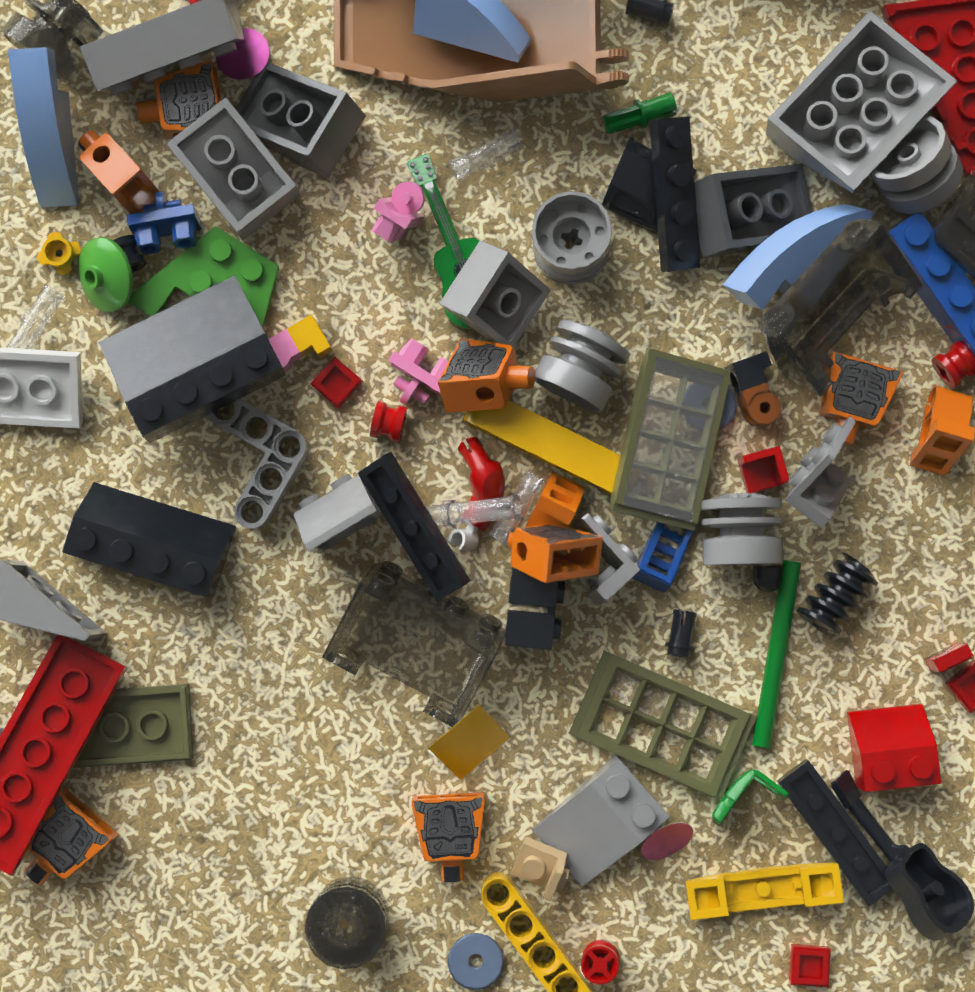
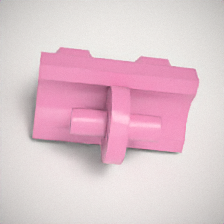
[371,182,425,243]
[388,338,448,406]

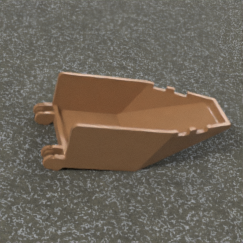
[334,0,629,102]

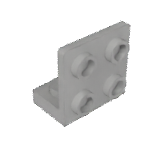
[785,417,856,528]
[574,513,640,606]

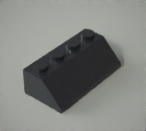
[62,482,236,597]

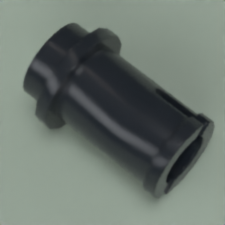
[625,0,674,27]
[665,609,697,658]

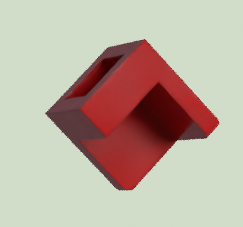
[737,446,789,493]

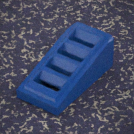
[632,522,697,593]

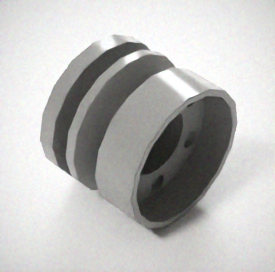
[531,191,612,285]
[535,319,631,413]
[701,493,784,565]

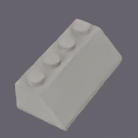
[80,0,244,96]

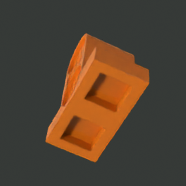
[909,385,975,476]
[525,471,586,527]

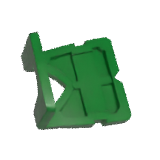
[712,769,790,826]

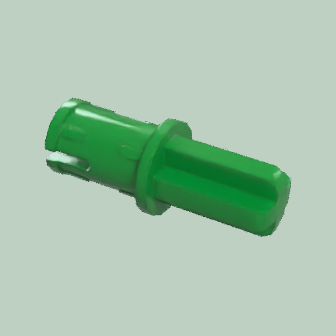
[602,92,677,134]

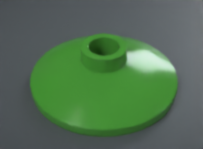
[79,237,133,312]

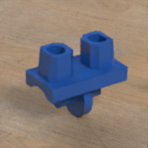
[126,191,202,255]

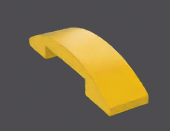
[686,863,844,920]

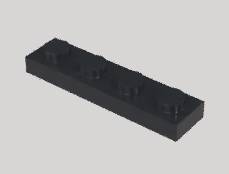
[649,116,700,272]
[358,452,471,601]
[776,759,892,907]

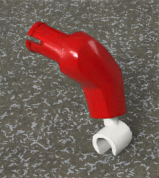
[448,437,505,551]

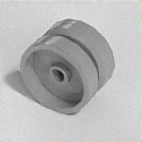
[870,116,964,214]

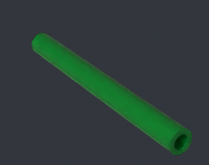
[752,560,801,749]

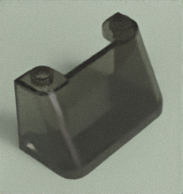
[760,219,923,397]

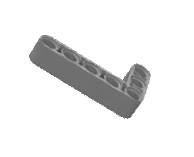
[204,399,310,530]

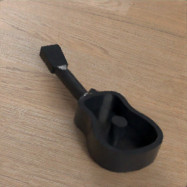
[831,770,974,941]

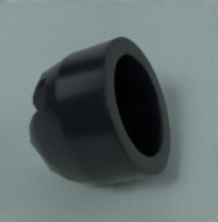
[753,566,783,592]

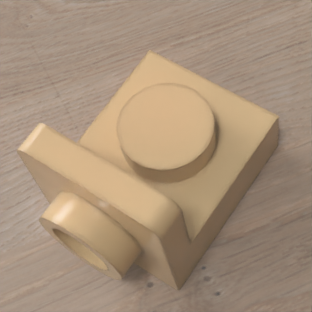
[510,836,570,901]

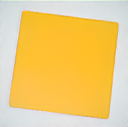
[429,705,510,780]

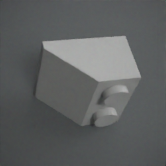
[439,240,551,347]

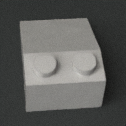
[166,97,300,241]
[293,474,384,554]
[0,559,106,641]
[532,754,670,887]

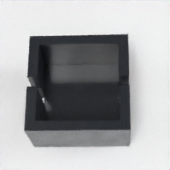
[505,568,565,650]

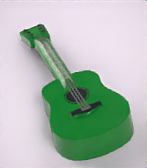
[407,154,479,331]

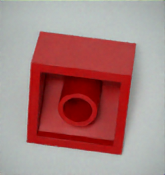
[847,704,942,792]

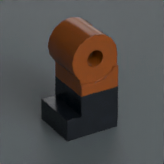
[725,351,781,426]

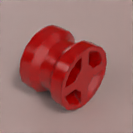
[931,341,975,389]
[370,401,408,443]
[581,939,620,985]

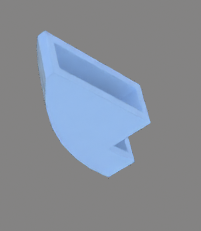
[413,0,531,63]
[8,47,79,208]
[723,204,874,310]

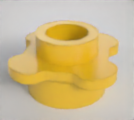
[37,232,82,275]

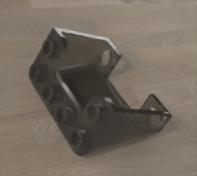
[322,561,506,727]

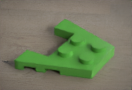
[128,226,280,328]

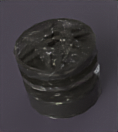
[0,0,103,83]
[305,876,390,969]

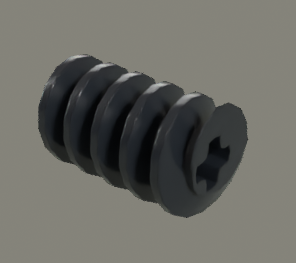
[796,552,879,635]

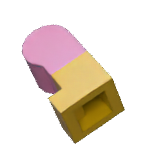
[268,314,333,373]

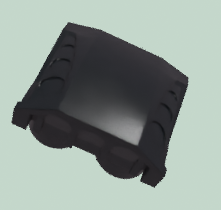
[602,136,697,235]

